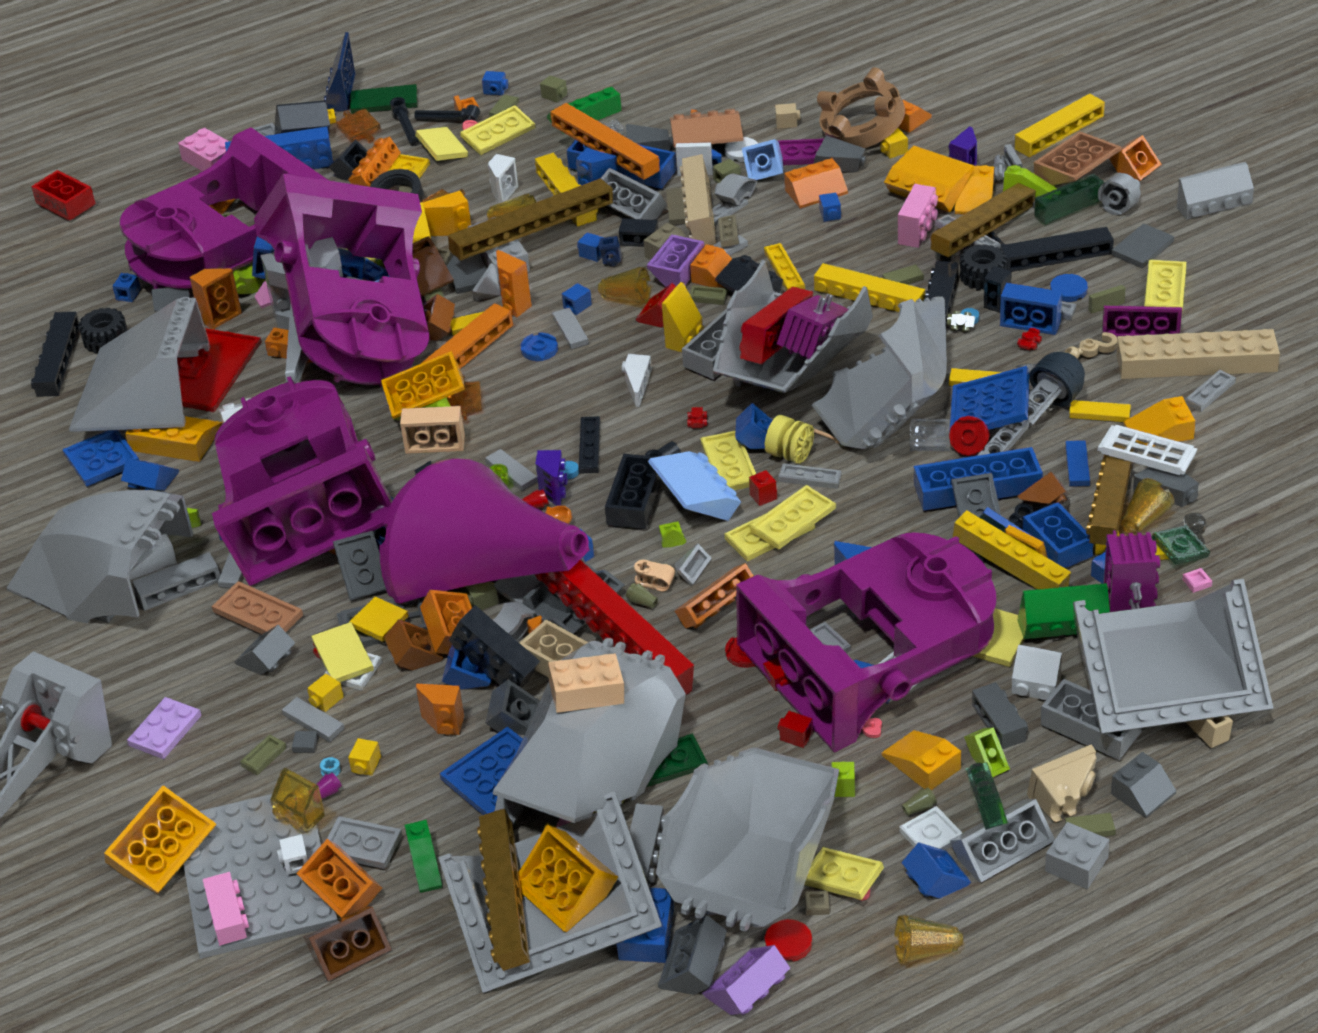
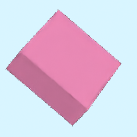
[1182,568,1212,593]

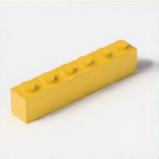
[1015,94,1105,158]
[534,152,598,227]
[814,263,925,312]
[953,510,1071,589]

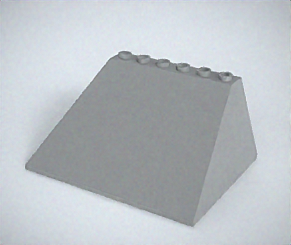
[69,297,210,432]
[1073,579,1274,734]
[438,791,662,993]

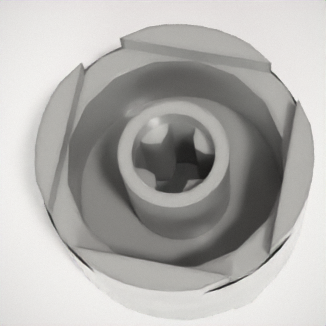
[1098,173,1141,215]

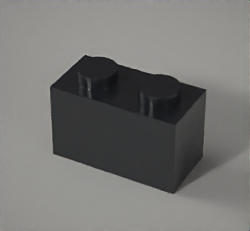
[619,219,658,247]
[984,266,1012,313]

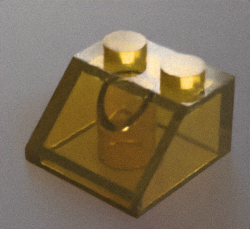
[270,768,325,833]

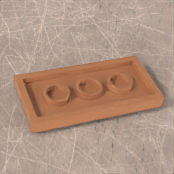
[212,581,303,634]

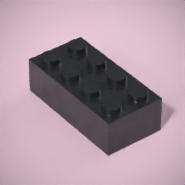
[605,453,662,529]
[449,605,540,688]

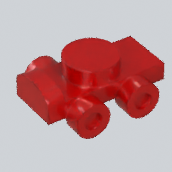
[1017,328,1042,350]
[687,407,707,428]

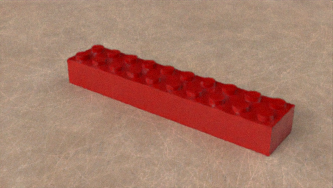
[534,559,694,695]

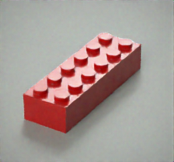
[739,286,813,364]

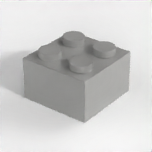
[1045,822,1110,889]

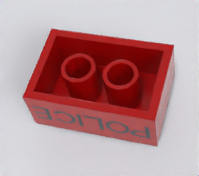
[31,170,96,221]

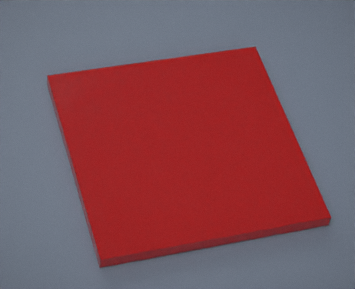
[177,328,262,412]

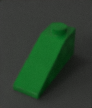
[404,820,442,893]

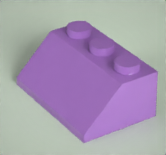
[647,234,704,287]
[702,945,790,1015]

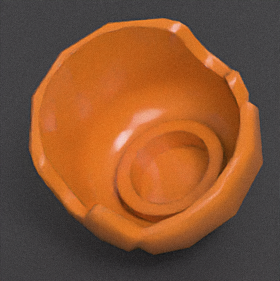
[542,506,572,524]

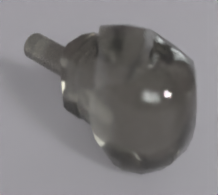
[1183,513,1207,544]

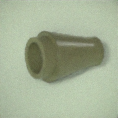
[626,583,658,609]
[901,787,937,816]

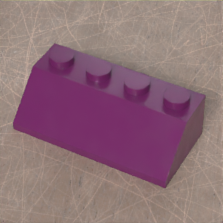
[1102,306,1182,338]

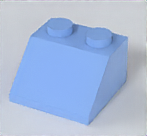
[742,139,783,181]

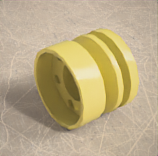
[765,415,814,464]

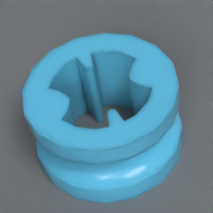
[320,757,340,776]

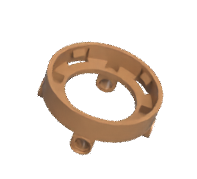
[817,67,905,148]

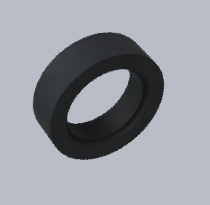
[370,169,424,203]

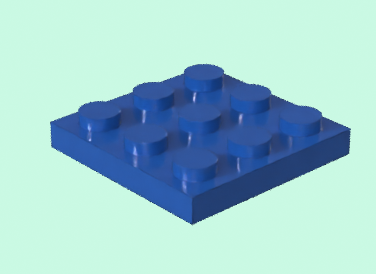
[62,430,139,487]

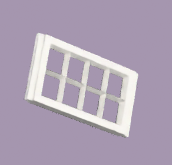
[1097,425,1197,475]

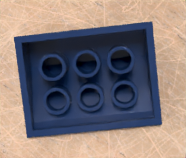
[324,32,356,112]

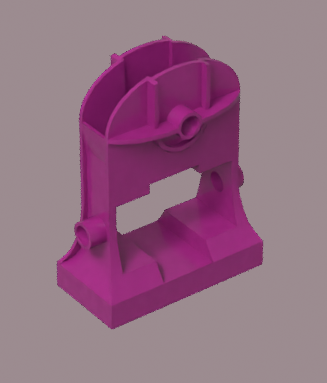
[120,127,329,289]
[254,174,429,387]
[212,376,393,586]
[736,532,996,753]

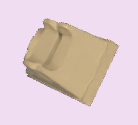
[1027,744,1096,823]

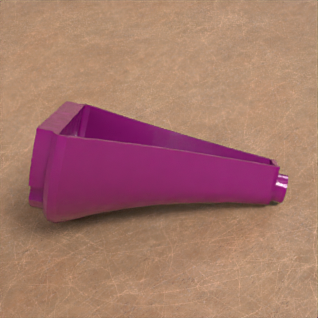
[380,458,590,603]

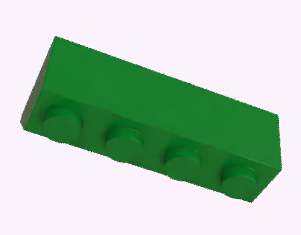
[547,87,622,134]
[1017,583,1110,639]

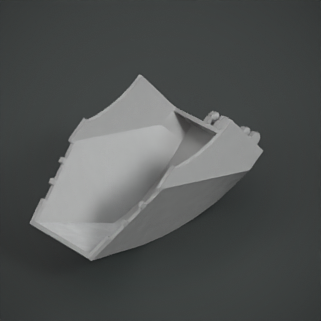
[713,260,873,393]
[812,296,947,449]
[7,490,193,624]
[493,638,686,823]
[656,747,839,931]

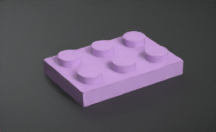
[127,697,201,759]

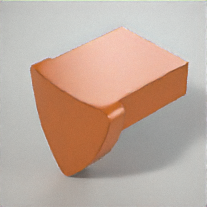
[453,95,479,111]

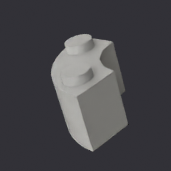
[715,173,757,206]
[493,601,536,641]

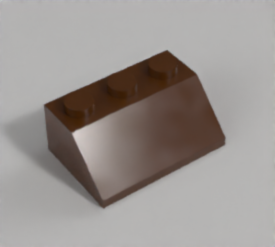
[304,906,392,981]

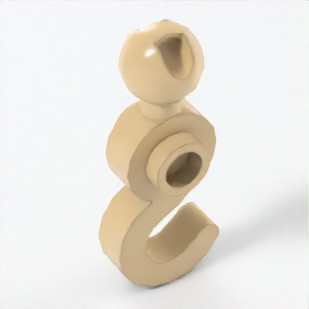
[1065,332,1117,359]

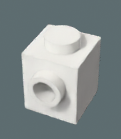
[277,834,308,875]

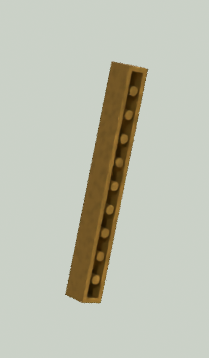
[448,178,613,261]

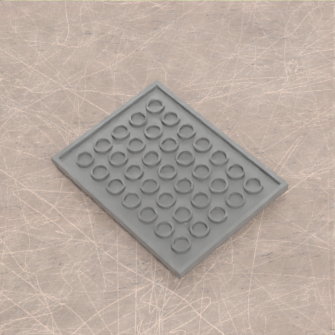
[184,785,338,959]

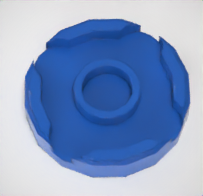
[1050,274,1088,302]
[521,332,558,361]

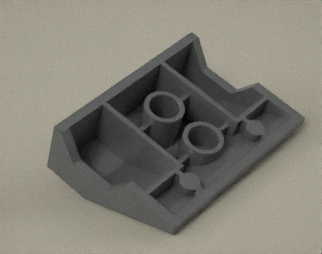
[522,557,625,634]

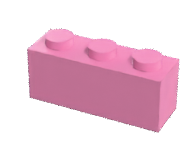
[203,872,249,946]

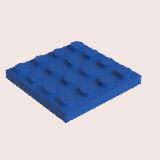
[949,366,1029,432]
[439,726,526,815]

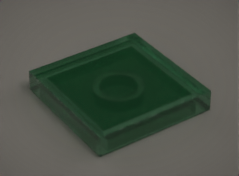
[1152,525,1210,565]

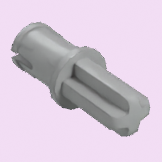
[993,155,1007,181]

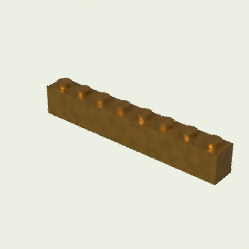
[930,183,1036,257]
[1086,444,1134,545]
[477,808,530,971]

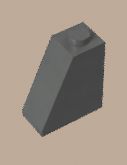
[626,124,673,151]
[814,136,866,172]
[1133,459,1199,507]

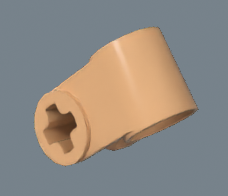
[634,560,675,592]

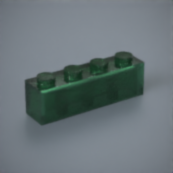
[1034,173,1104,224]
[965,762,1008,830]

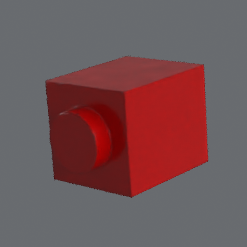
[749,470,777,506]
[763,657,792,691]
[777,711,813,748]

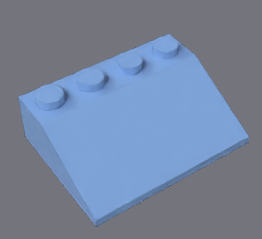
[648,451,741,521]

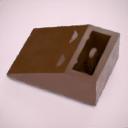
[412,236,454,296]

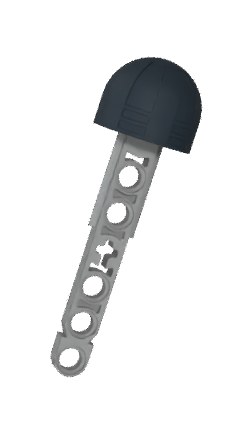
[977,352,1085,456]

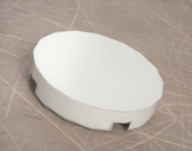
[724,137,758,162]

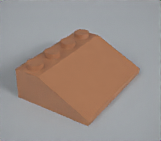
[670,109,743,148]
[1034,131,1121,185]

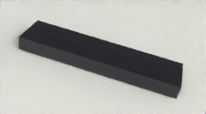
[579,416,600,474]

